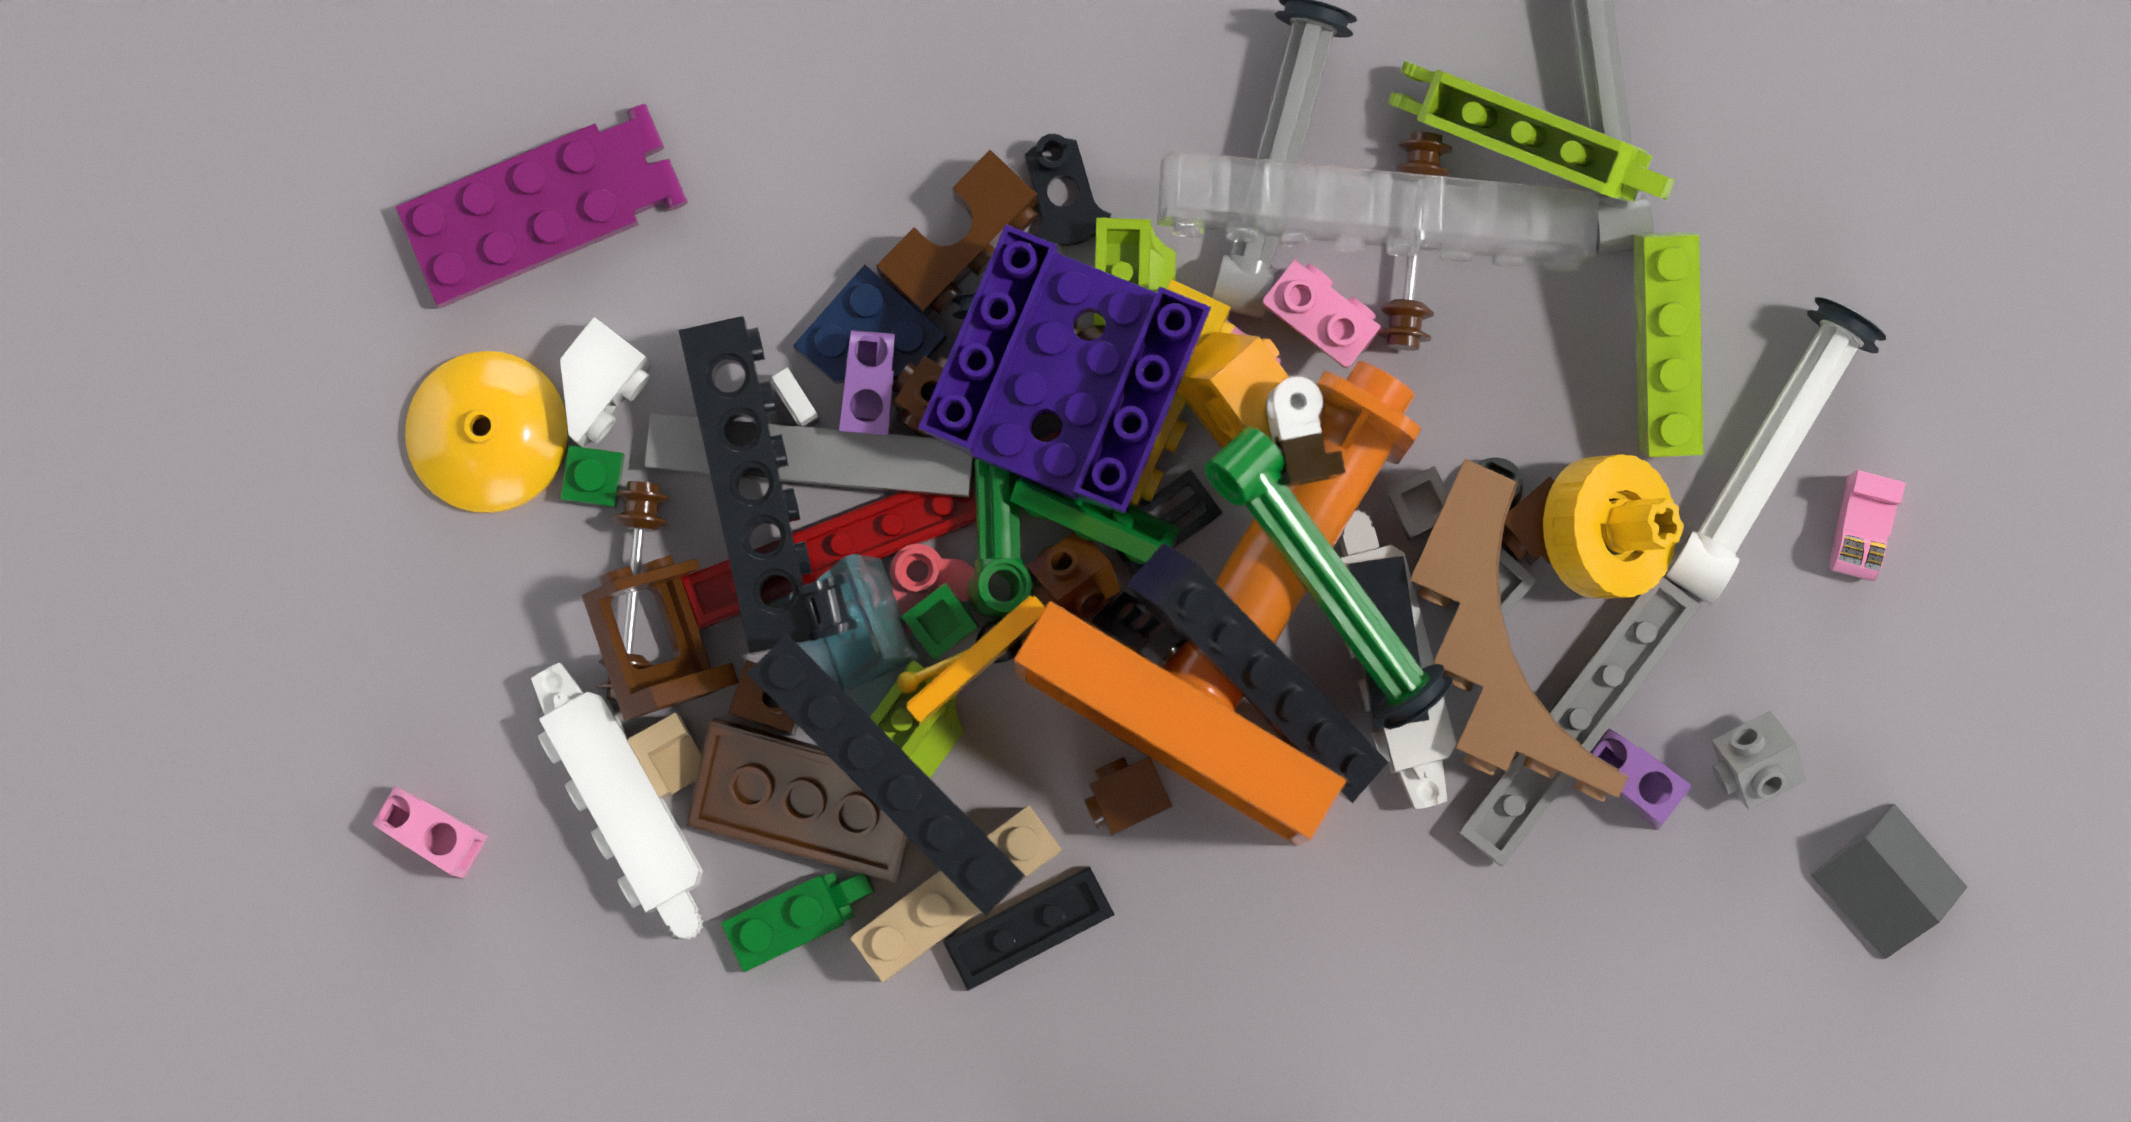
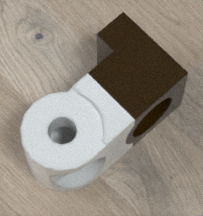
[1266,377,1346,487]

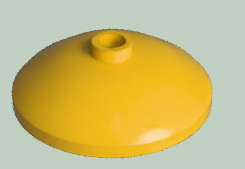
[405,351,569,514]

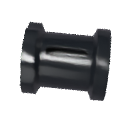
[796,574,858,641]

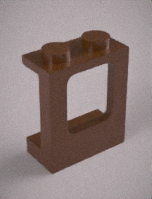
[581,555,739,721]

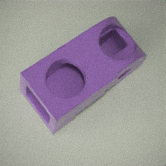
[839,330,895,435]
[1590,729,1692,830]

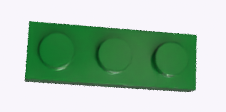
[1010,477,1182,565]

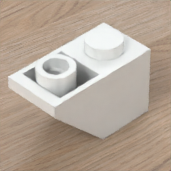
[560,317,651,447]

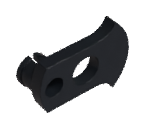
[1025,133,1112,246]

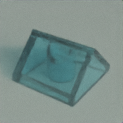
[815,554,919,691]

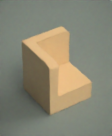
[627,713,702,799]

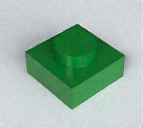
[561,445,625,509]
[901,582,980,660]

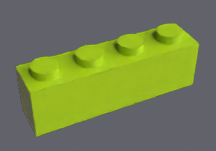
[1633,232,1704,457]

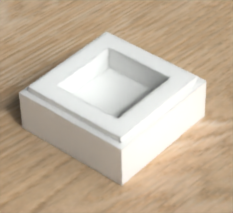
[771,367,820,427]

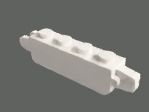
[1339,509,1457,810]
[531,663,704,940]

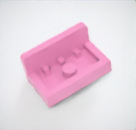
[1263,259,1381,368]

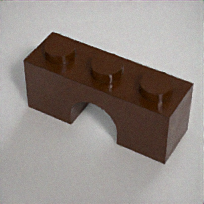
[876,150,1037,318]

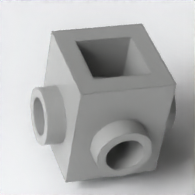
[1712,711,1806,810]

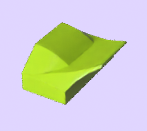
[1093,218,1176,329]
[870,660,965,778]

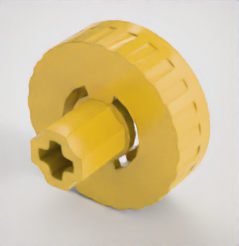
[1543,454,1684,599]

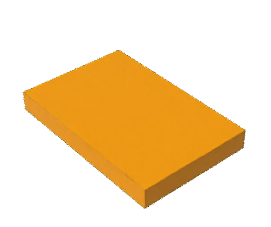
[906,595,1045,724]

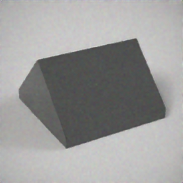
[1811,804,1967,959]

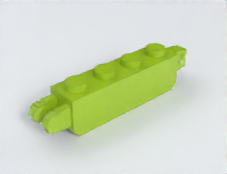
[1387,60,1675,202]

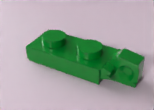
[721,872,875,973]

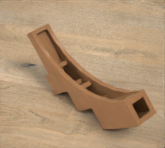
[1410,459,1629,802]

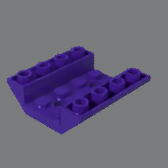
[918,224,1211,514]

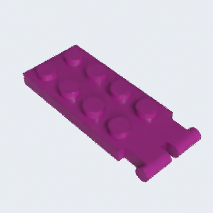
[395,104,688,309]

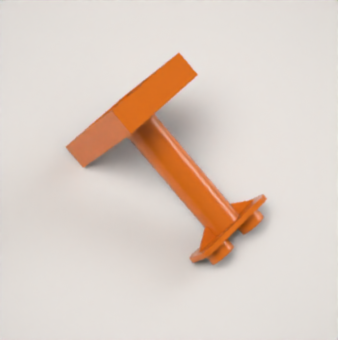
[1014,361,1422,846]

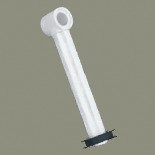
[1664,297,1886,605]

